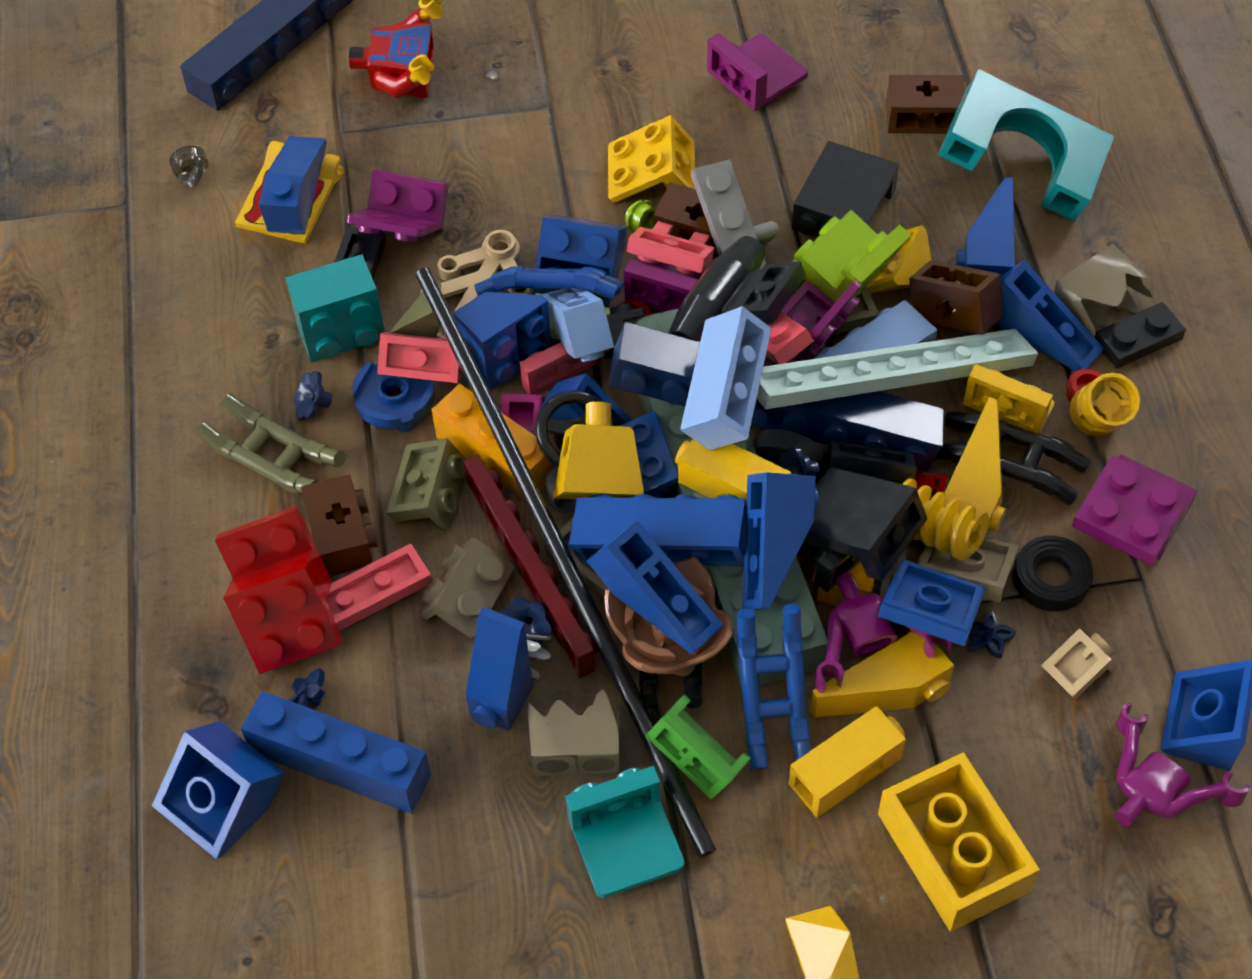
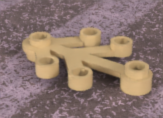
[420,230,532,339]

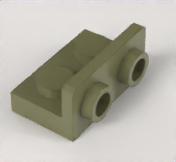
[386,438,467,530]

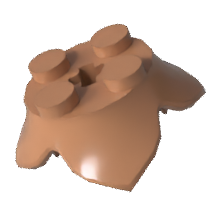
[604,557,734,676]

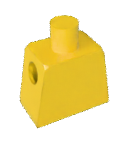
[554,402,643,499]

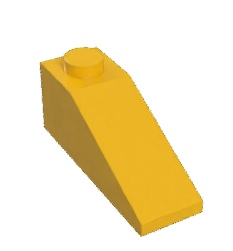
[945,397,1006,537]
[810,631,954,718]

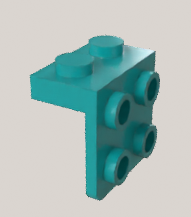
[565,766,684,898]

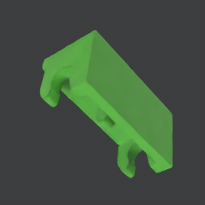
[645,694,751,800]

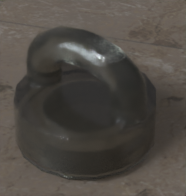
[169,146,209,187]

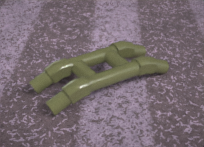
[195,392,346,495]

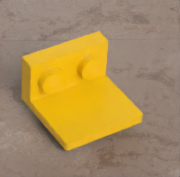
[608,115,695,203]

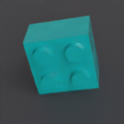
[285,254,385,362]

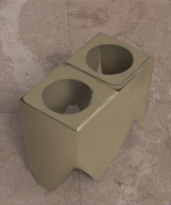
[1055,244,1153,336]
[527,689,621,776]

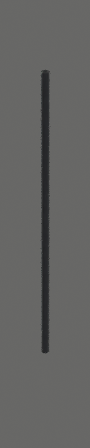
[415,267,716,858]

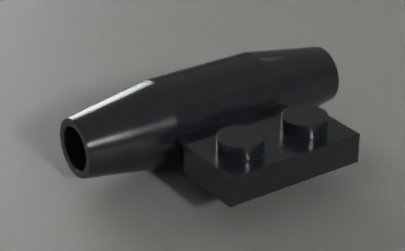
[668,236,806,342]

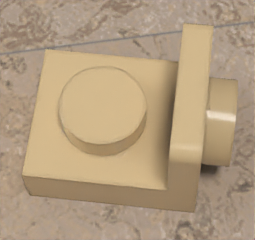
[1041,628,1117,700]

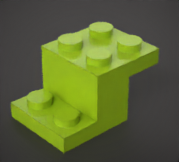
[791,210,911,302]

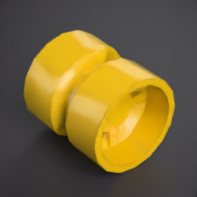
[1069,373,1140,437]

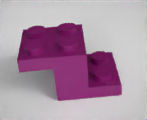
[1072,454,1198,565]

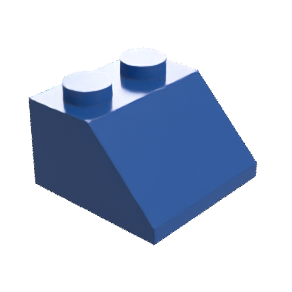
[152,721,285,859]

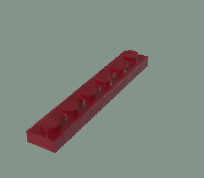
[463,455,598,678]

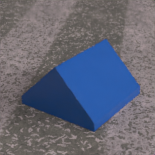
[1160,659,1252,771]

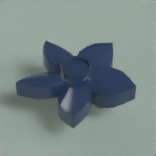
[968,611,1016,659]
[288,668,325,707]

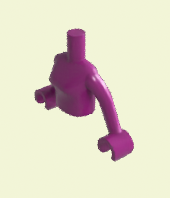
[815,573,952,693]
[1115,702,1251,827]

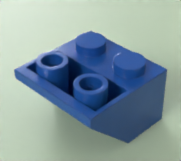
[532,214,627,308]
[453,292,552,390]

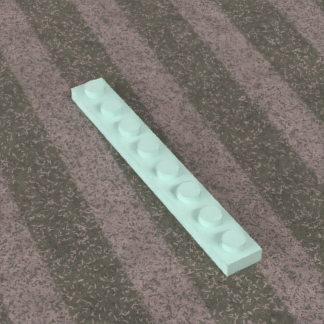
[757,329,1038,409]

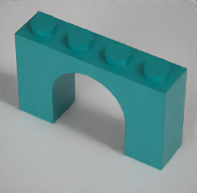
[938,69,1114,222]

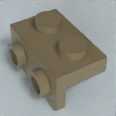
[420,537,515,638]

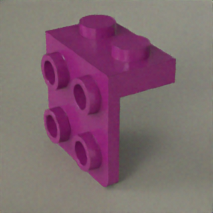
[781,280,861,363]

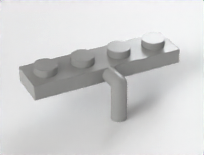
[691,159,779,269]

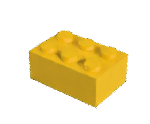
[878,752,1040,932]

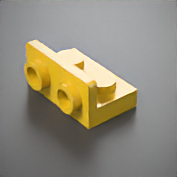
[963,364,1055,434]

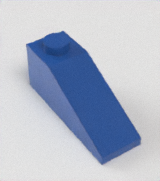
[259,136,327,235]
[955,177,1015,277]
[996,260,1104,371]
[742,472,819,609]
[586,521,723,654]
[466,607,533,731]

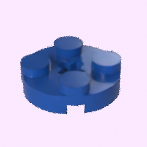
[352,361,435,432]

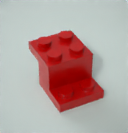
[215,505,343,674]

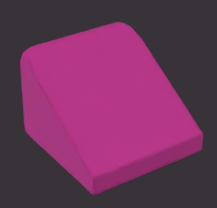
[501,394,544,436]

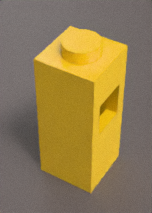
[675,439,791,501]
[788,706,906,818]

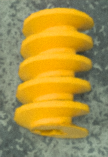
[903,478,989,561]

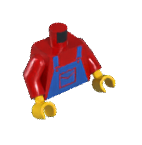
[349,0,443,98]

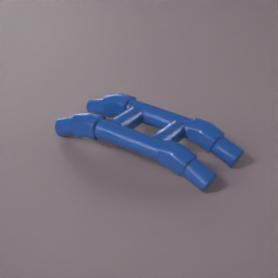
[474,266,624,300]
[737,604,811,770]

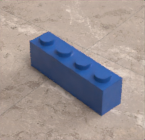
[569,494,746,566]
[241,691,431,814]

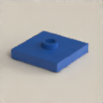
[878,559,986,646]

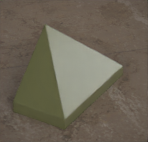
[390,280,441,338]

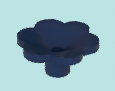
[294,371,332,420]
[778,446,820,477]
[501,597,553,646]

